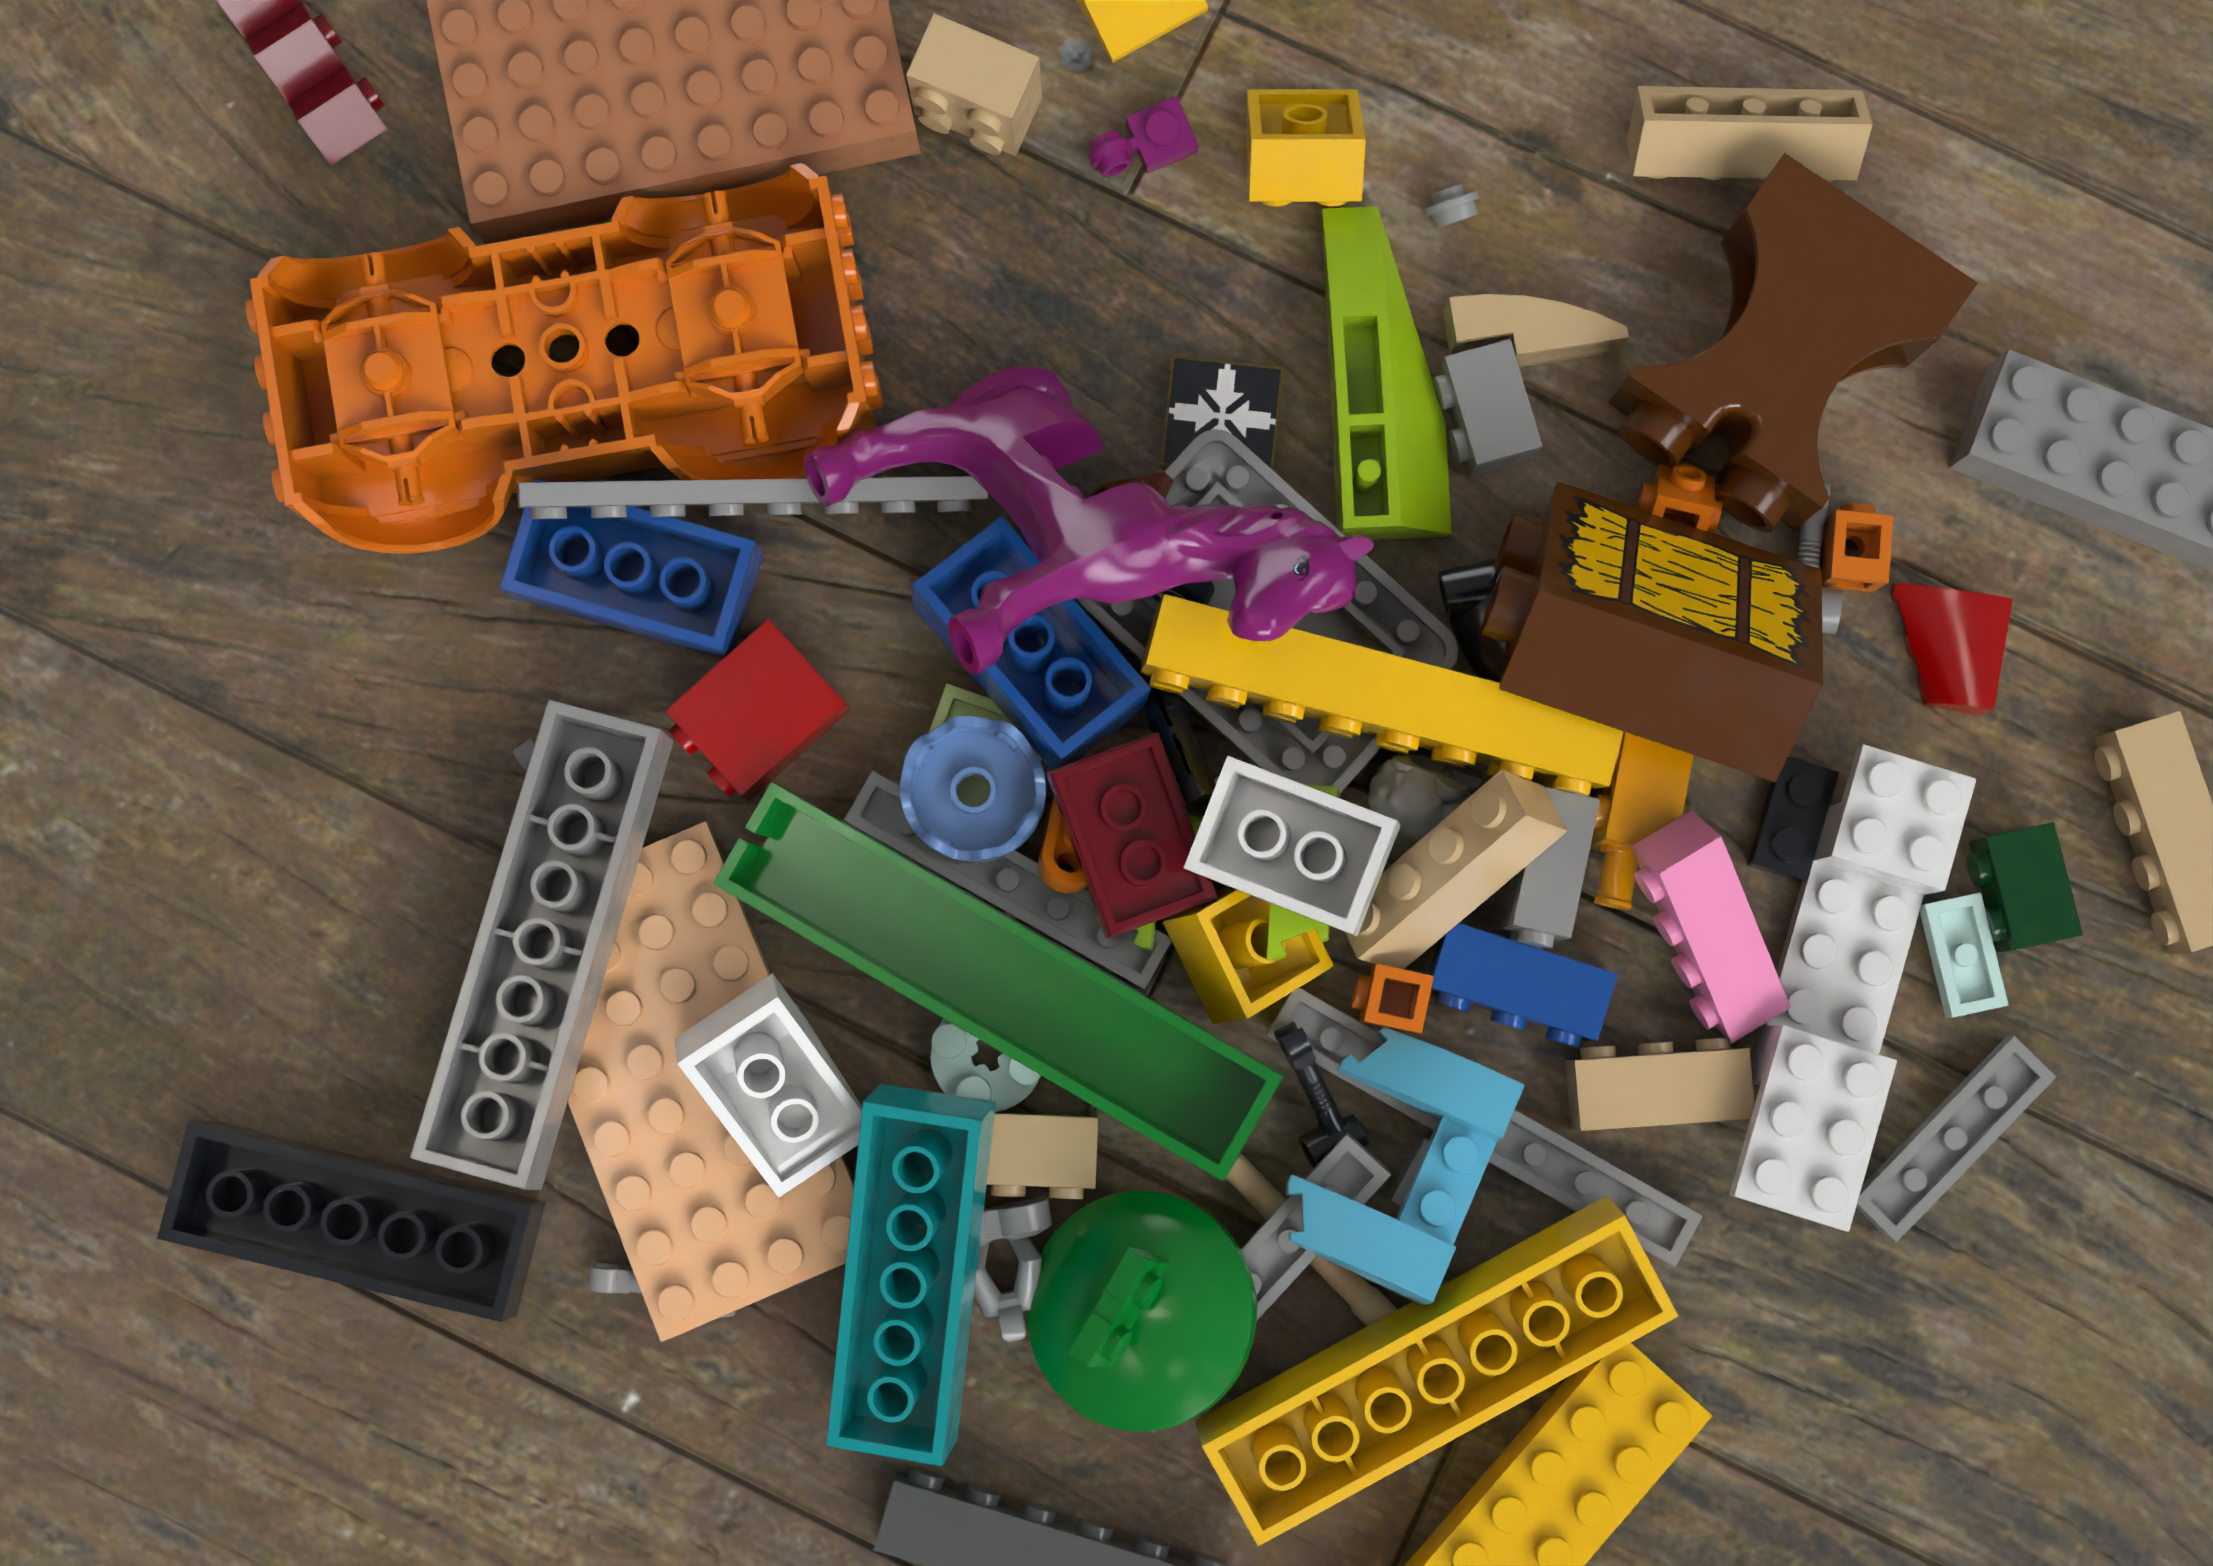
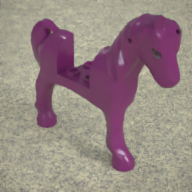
[803,367,1374,675]

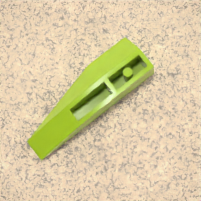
[1321,206,1452,540]

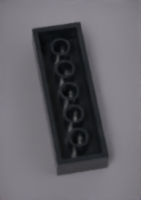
[157,1121,546,1322]

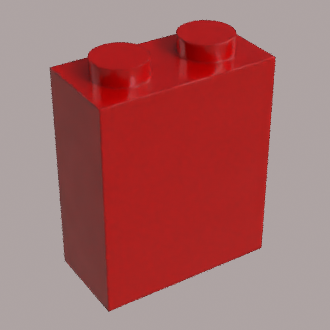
[665,619,850,801]

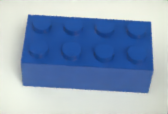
[500,479,764,659]
[912,516,1151,770]

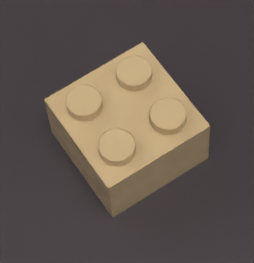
[906,13,1042,157]

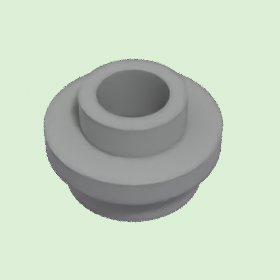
[1423,184,1479,229]

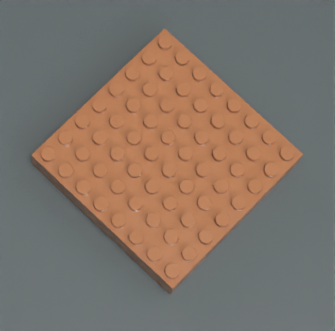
[426,0,921,244]

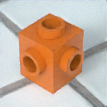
[1636,464,1723,533]

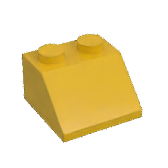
[1247,89,1366,207]
[1162,886,1334,1025]

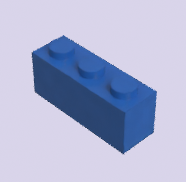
[1428,923,1618,1048]

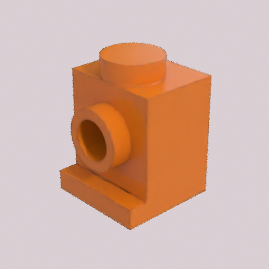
[1821,503,1894,592]

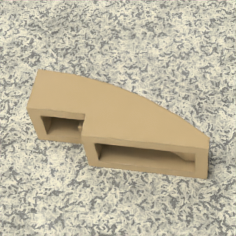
[1442,294,1629,367]

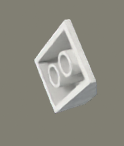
[675,973,862,1198]

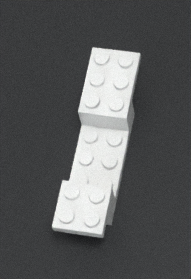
[1729,744,1976,1232]

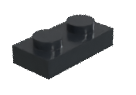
[1747,756,1839,882]

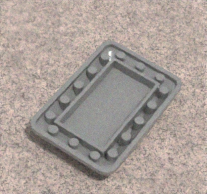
[1075,429,1458,793]

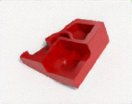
[1890,583,2013,716]

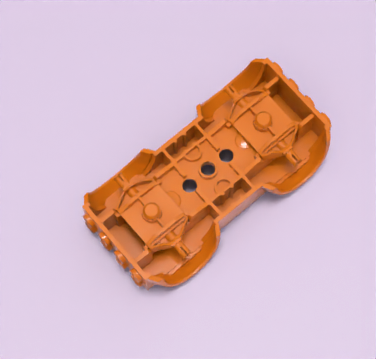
[245,163,884,554]

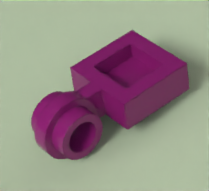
[1088,96,1199,177]

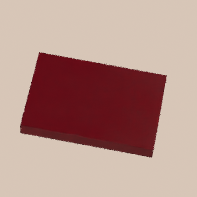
[1046,732,1218,939]

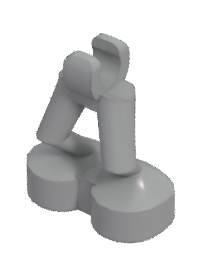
[974,1196,1052,1342]

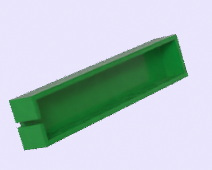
[713,782,1285,1181]

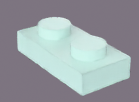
[1919,892,2009,1018]

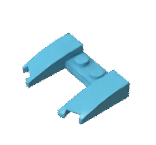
[1286,1027,1525,1306]

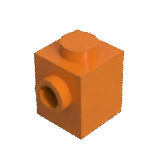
[1351,963,1434,1035]

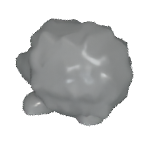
[1368,749,1483,849]

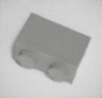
[1433,339,1543,477]

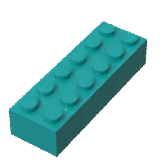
[826,1084,996,1466]

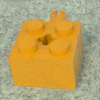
[1590,732,1694,910]

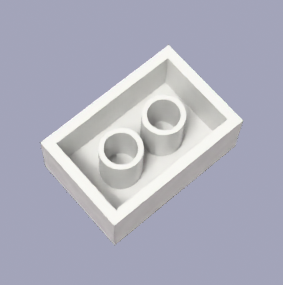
[1184,756,1400,936]

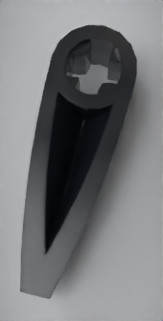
[1438,558,1507,683]

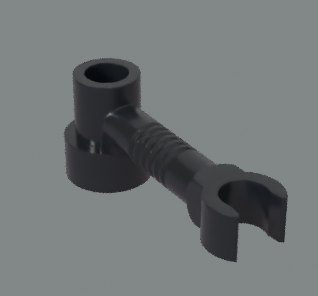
[1274,1021,1369,1169]

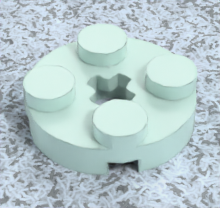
[930,1018,1041,1112]

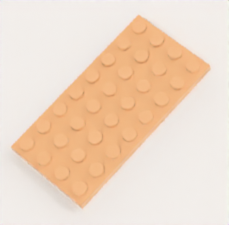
[568,821,854,1342]

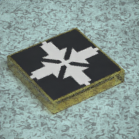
[1160,355,1284,470]

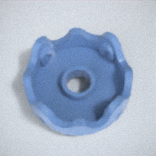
[900,716,1046,863]

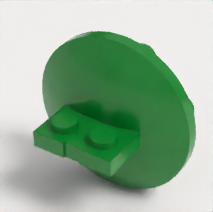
[1027,1190,1257,1431]

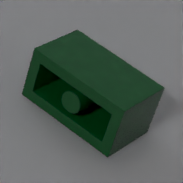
[1967,822,2083,952]

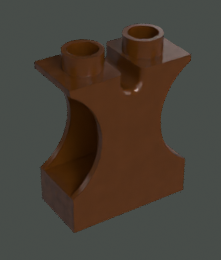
[1608,153,1978,532]

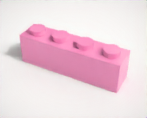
[1631,810,1791,1043]

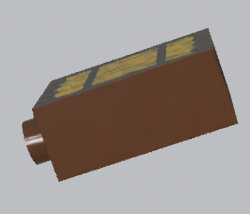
[1480,481,1823,782]

